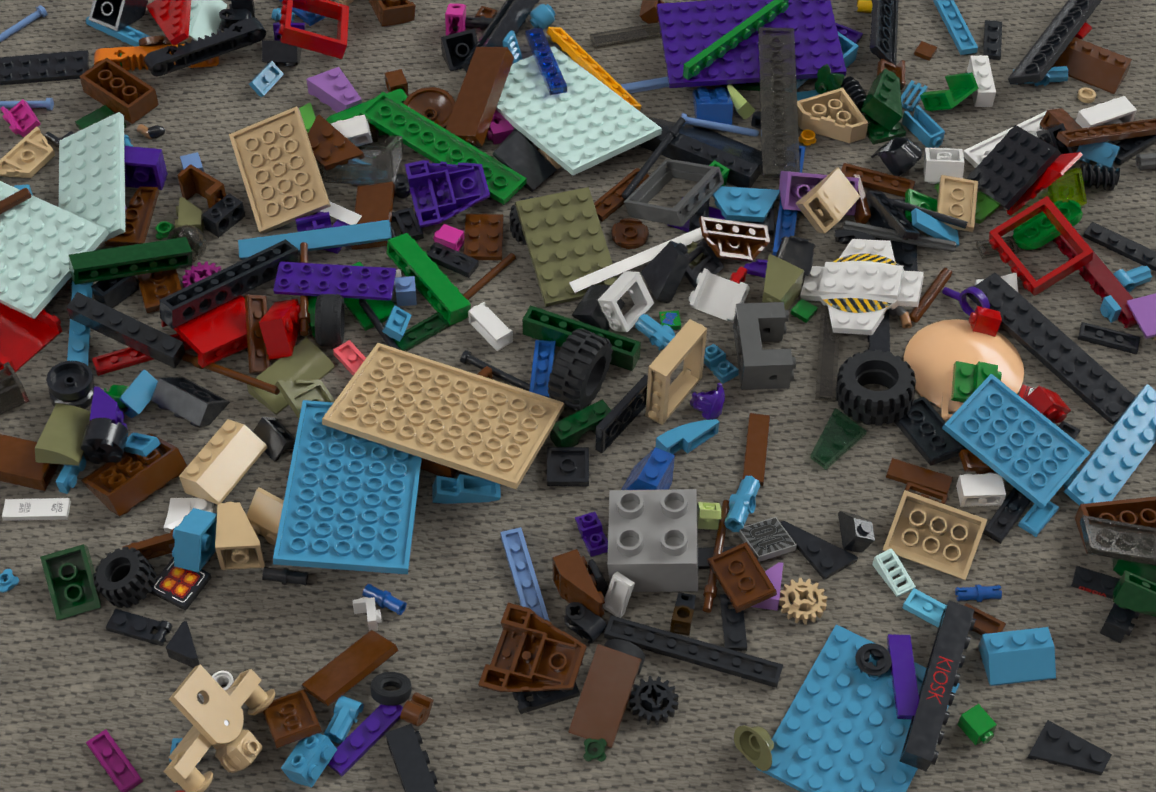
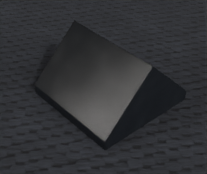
[441,29,478,71]
[572,285,625,331]

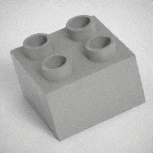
[607,489,698,592]

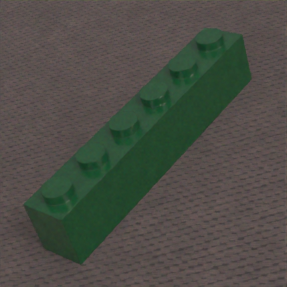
[68,237,192,285]
[522,305,641,372]

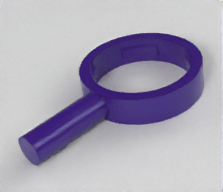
[942,286,990,316]

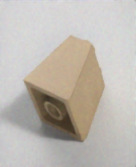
[215,502,265,570]

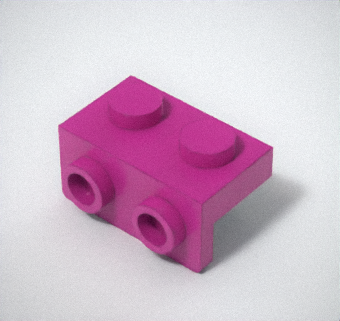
[0,99,41,137]

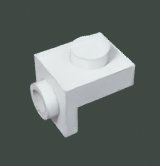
[353,597,382,631]

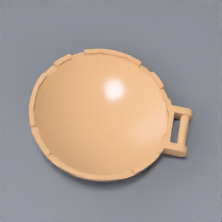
[904,319,1024,422]

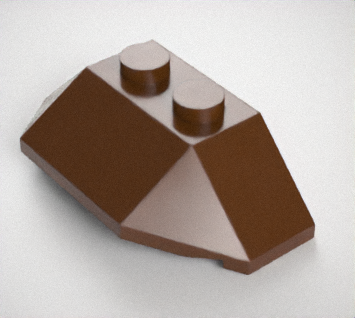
[699,217,770,262]

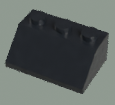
[151,376,230,428]

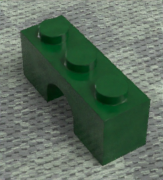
[550,399,611,447]

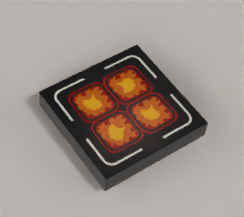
[151,557,212,611]

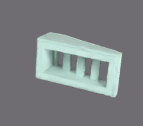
[872,548,916,597]

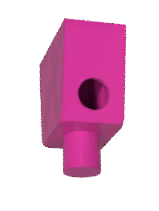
[445,3,466,36]

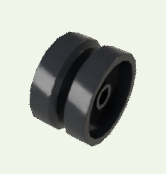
[46,361,95,409]

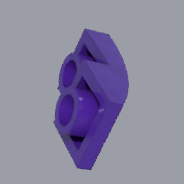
[575,512,608,557]

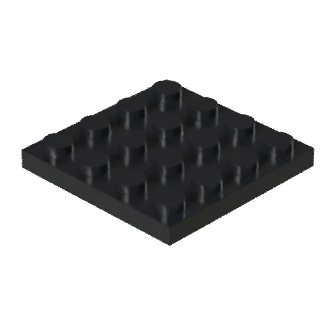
[966,125,1061,210]

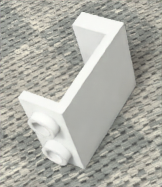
[689,268,750,323]

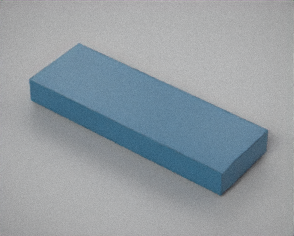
[911,208,959,247]

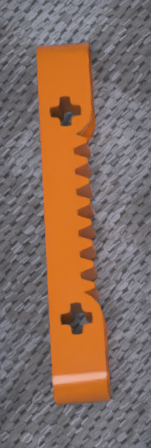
[94,44,219,71]

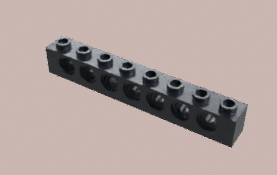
[159,239,298,329]

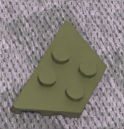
[275,380,335,419]

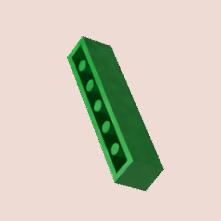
[386,233,471,326]

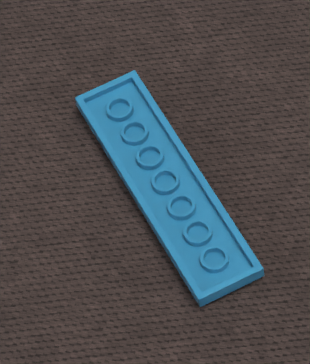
[1063,384,1156,506]

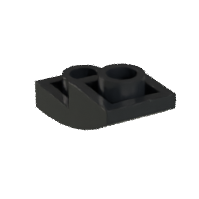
[835,230,875,244]

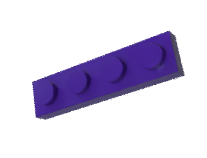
[327,704,403,777]

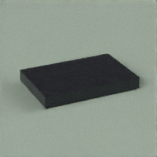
[492,131,557,192]

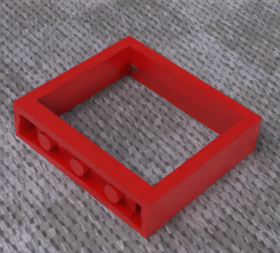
[279,0,349,59]
[988,196,1094,296]

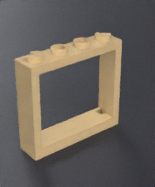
[645,319,707,425]

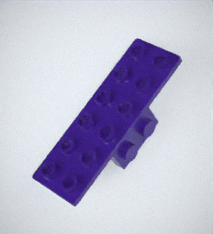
[274,262,396,301]

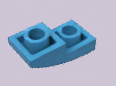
[704,344,739,384]

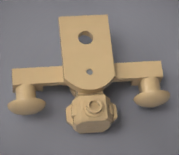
[163,664,275,792]

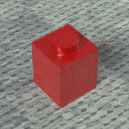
[969,306,1002,337]

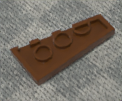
[104,186,159,247]

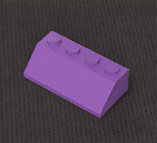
[779,171,859,215]

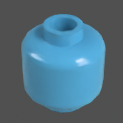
[530,4,556,29]

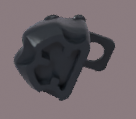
[871,137,923,177]
[776,236,816,277]

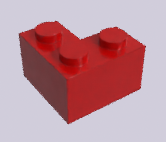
[1024,386,1071,424]

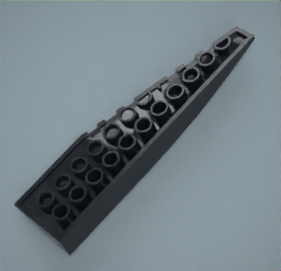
[639,116,772,188]

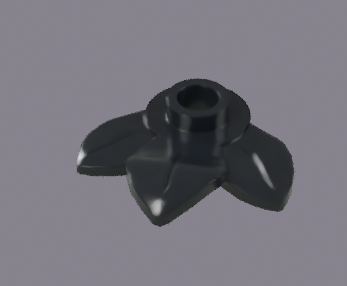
[389,173,411,198]

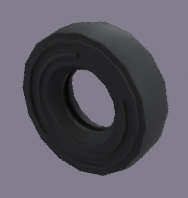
[370,672,412,706]

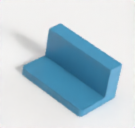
[120,370,158,418]

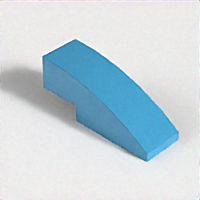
[656,419,719,454]
[432,474,501,504]

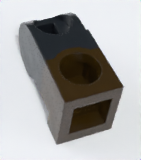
[670,592,696,636]

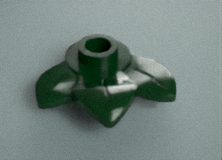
[815,64,844,94]

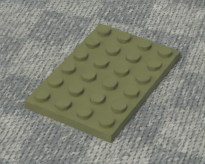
[515,187,617,307]

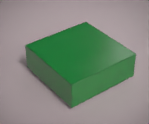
[790,299,818,323]

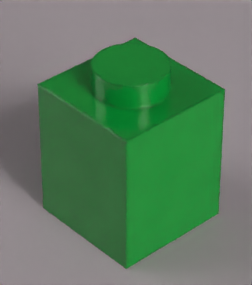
[957,704,997,746]

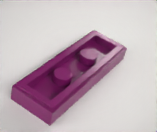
[86,729,143,792]

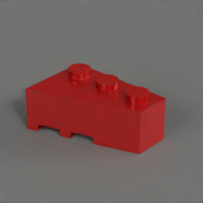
[259,299,300,359]

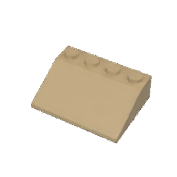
[883,490,987,581]

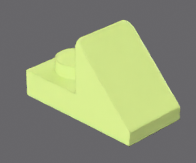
[698,502,721,530]

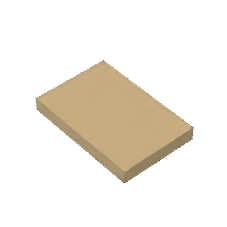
[937,175,978,232]

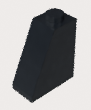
[641,241,691,303]

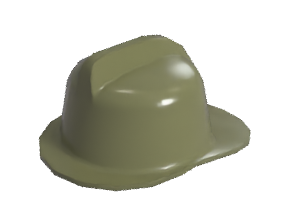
[734,725,774,771]

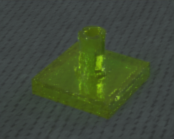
[1048,168,1087,207]

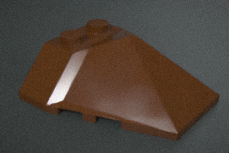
[478,603,587,692]

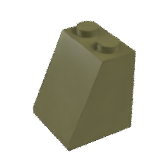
[762,254,804,310]

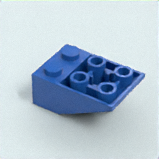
[693,87,733,125]

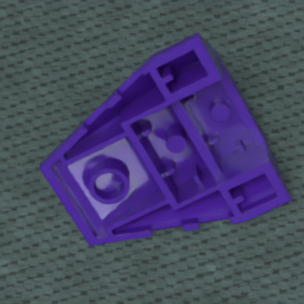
[405,160,490,228]

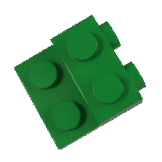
[951,361,1002,403]

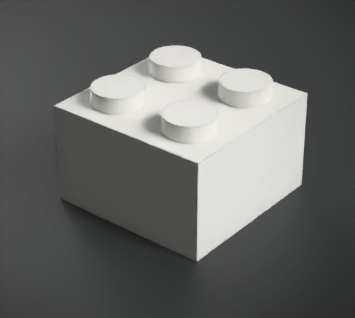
[923,148,964,184]

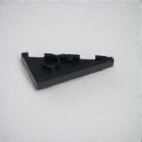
[780,521,858,580]

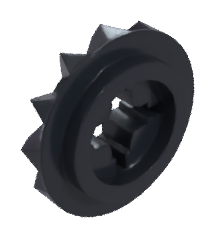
[855,643,892,677]

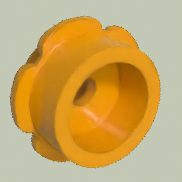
[798,130,816,146]

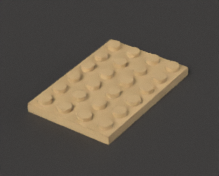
[229,106,331,234]

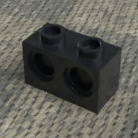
[202,193,245,238]

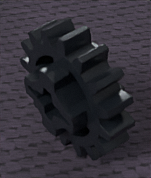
[629,676,679,725]

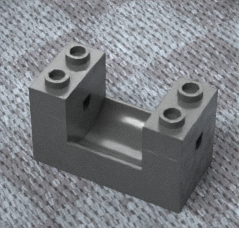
[733,302,796,390]

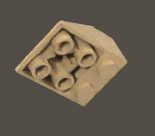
[795,167,860,233]

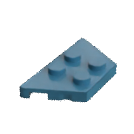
[712,186,780,222]

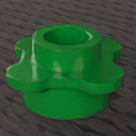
[155,221,175,240]

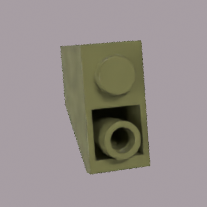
[175,197,204,237]

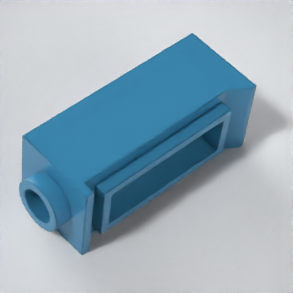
[902,105,945,148]

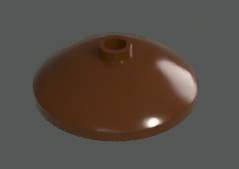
[404,87,455,129]

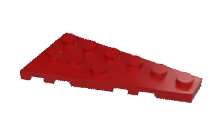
[147,0,191,46]

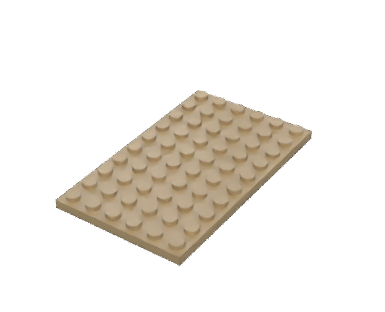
[322,343,564,490]

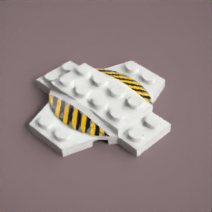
[801,239,924,335]

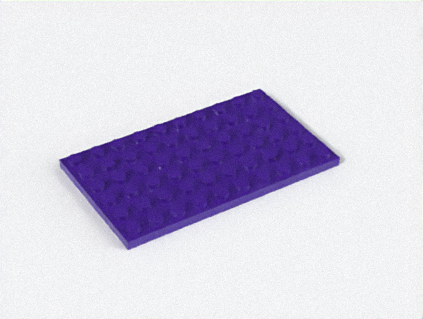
[657,0,847,88]

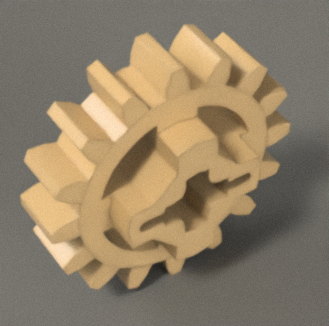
[779,578,827,624]

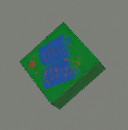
[659,310,681,330]

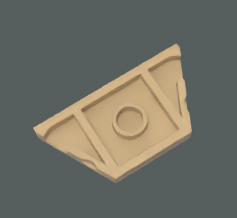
[0,126,55,178]

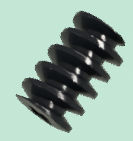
[840,76,867,113]
[1078,163,1120,190]

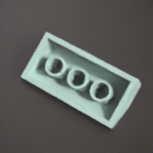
[179,0,227,44]

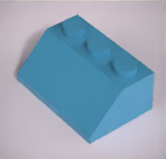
[978,627,1056,686]

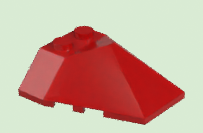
[1007,152,1083,216]

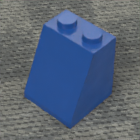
[621,447,675,490]

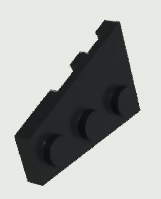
[1027,720,1112,775]

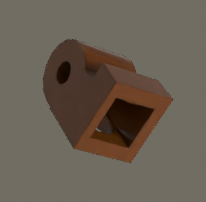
[400,692,434,726]

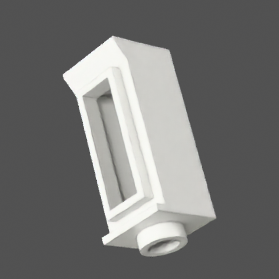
[468,302,513,351]

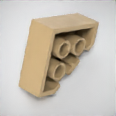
[793,88,868,143]

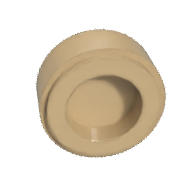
[1077,88,1096,103]

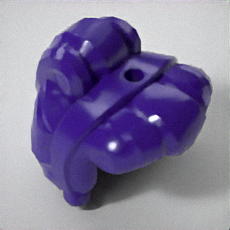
[690,383,725,420]

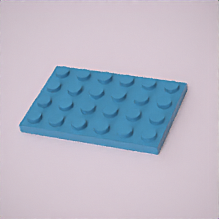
[942,374,1090,509]

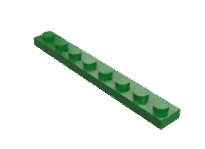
[683,0,789,80]

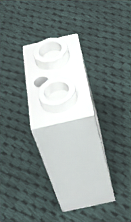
[598,271,654,332]

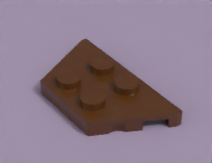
[307,115,365,170]

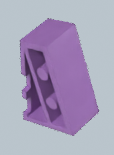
[306,67,362,113]

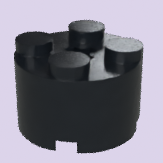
[81,418,128,464]

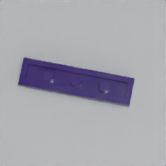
[887,634,919,719]

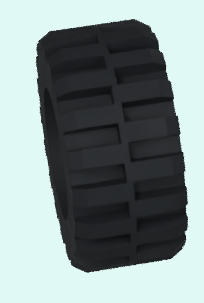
[548,329,613,411]
[836,350,916,426]

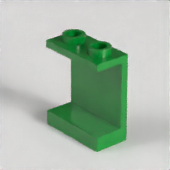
[920,72,979,111]

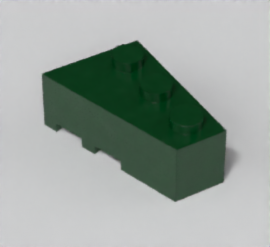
[861,68,903,131]

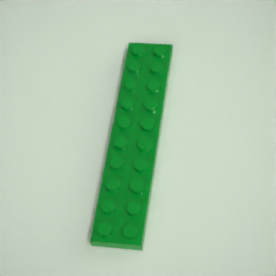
[360,92,527,205]

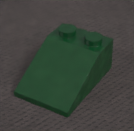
[40,544,102,621]

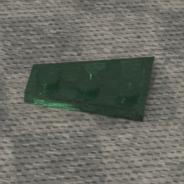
[810,408,867,470]

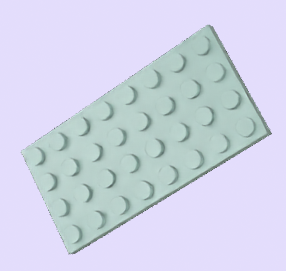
[59,112,125,243]

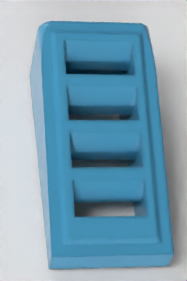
[503,30,522,64]

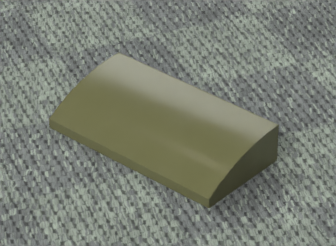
[247,338,335,415]
[35,403,91,466]

